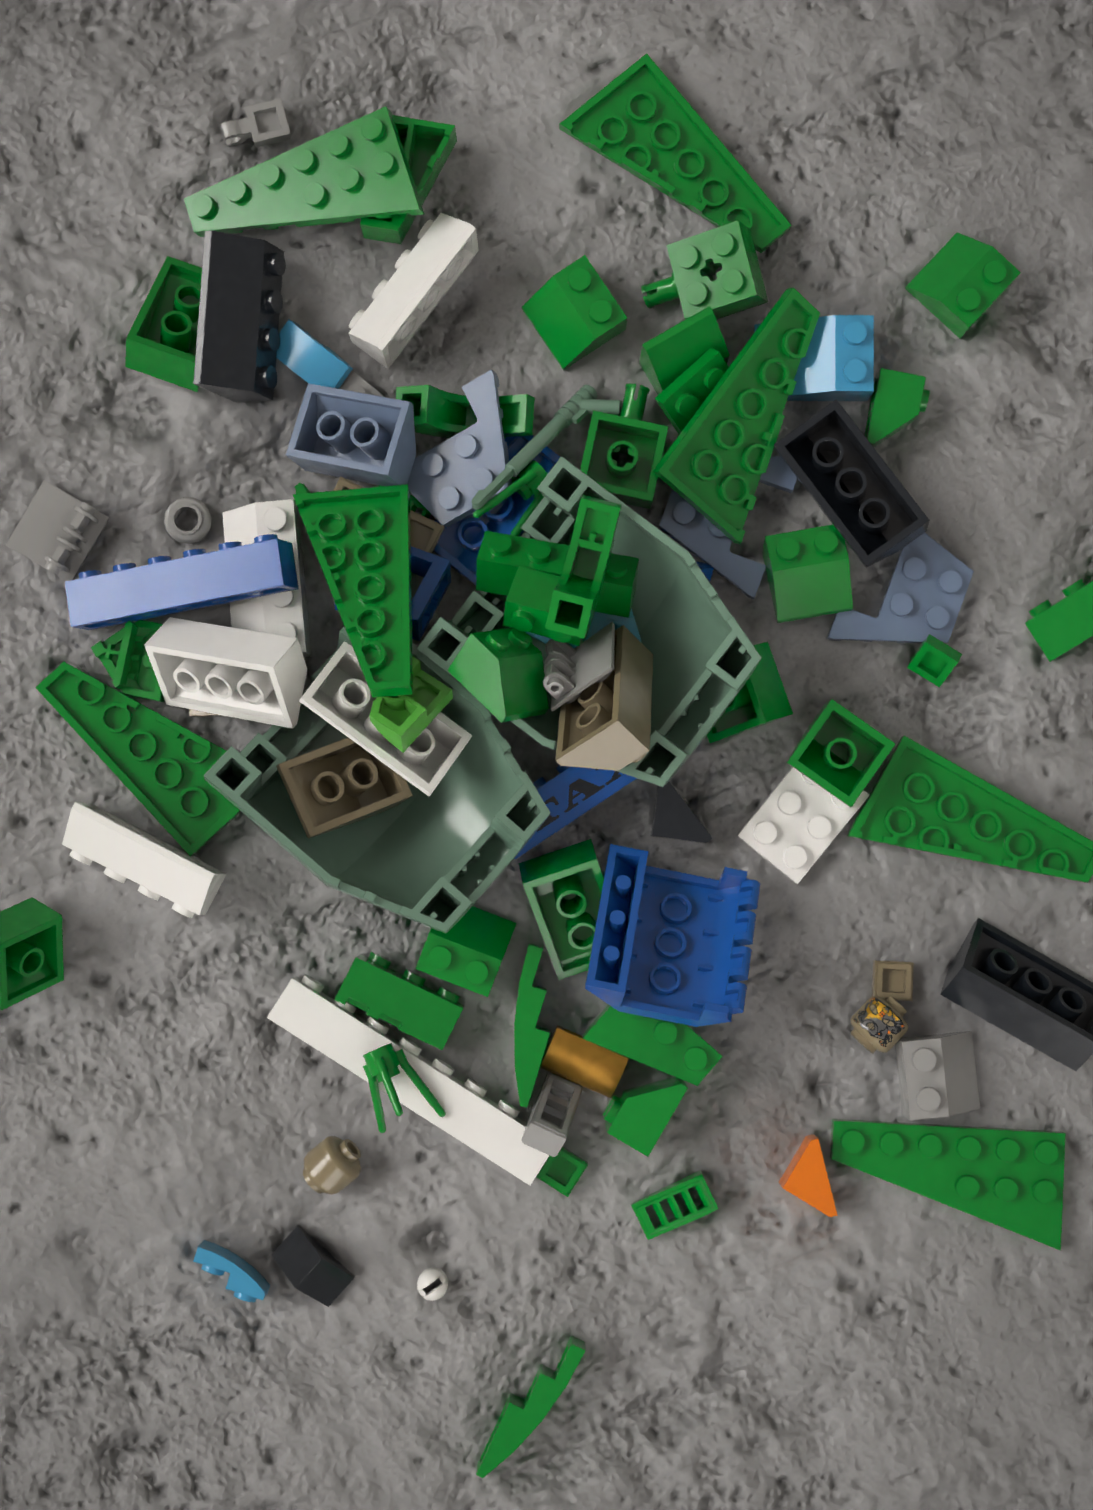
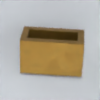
[540,1025,629,1098]

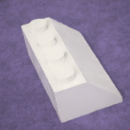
[349,213,479,369]
[222,499,311,658]
[144,617,307,729]
[299,641,472,796]
[62,802,227,918]

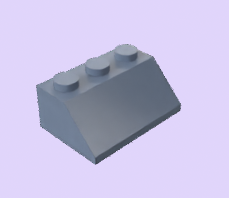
[286,383,416,486]

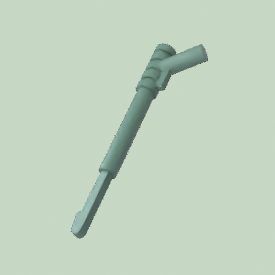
[471,385,622,510]

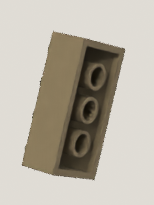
[556,625,653,771]

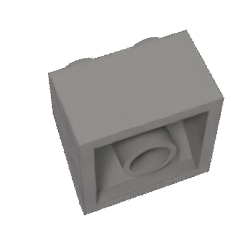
[895,1031,980,1120]

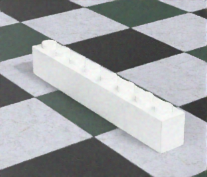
[267,975,549,1186]

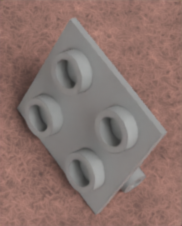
[5,480,110,581]
[543,622,615,711]

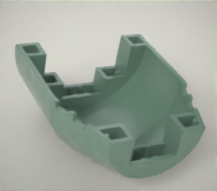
[416,456,761,787]
[204,627,550,934]

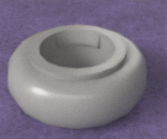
[164,497,212,544]

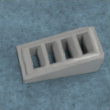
[522,1072,583,1157]

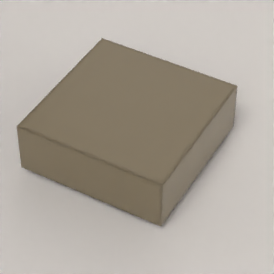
[872,960,914,1001]

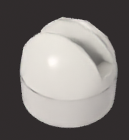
[417,1267,448,1301]

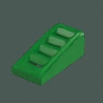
[631,1170,719,1240]

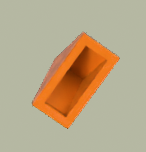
[778,1134,837,1217]

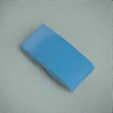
[276,319,353,389]
[193,1240,270,1302]

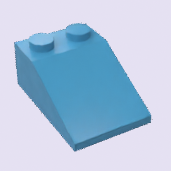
[754,315,874,401]

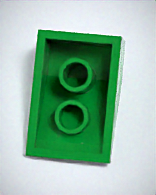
[125,256,202,392]
[518,839,604,980]

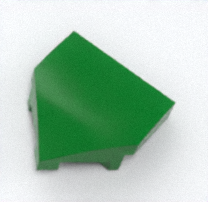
[91,620,165,702]

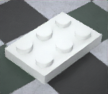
[737,767,869,884]

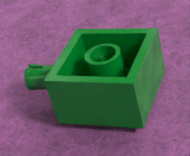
[641,220,768,320]
[580,383,669,509]

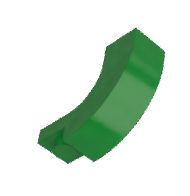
[396,385,535,439]
[545,495,622,639]

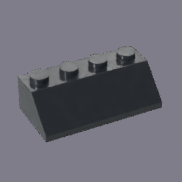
[193,231,286,402]
[774,399,930,568]
[940,918,1093,1071]

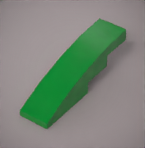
[514,943,550,1108]
[476,1335,586,1478]

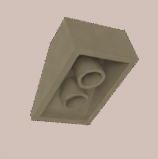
[276,737,413,839]

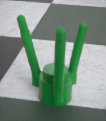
[473,460,548,536]
[363,1043,446,1133]

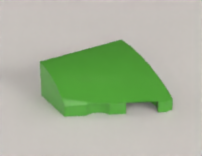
[369,656,453,753]

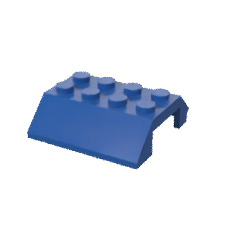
[585,844,760,1027]

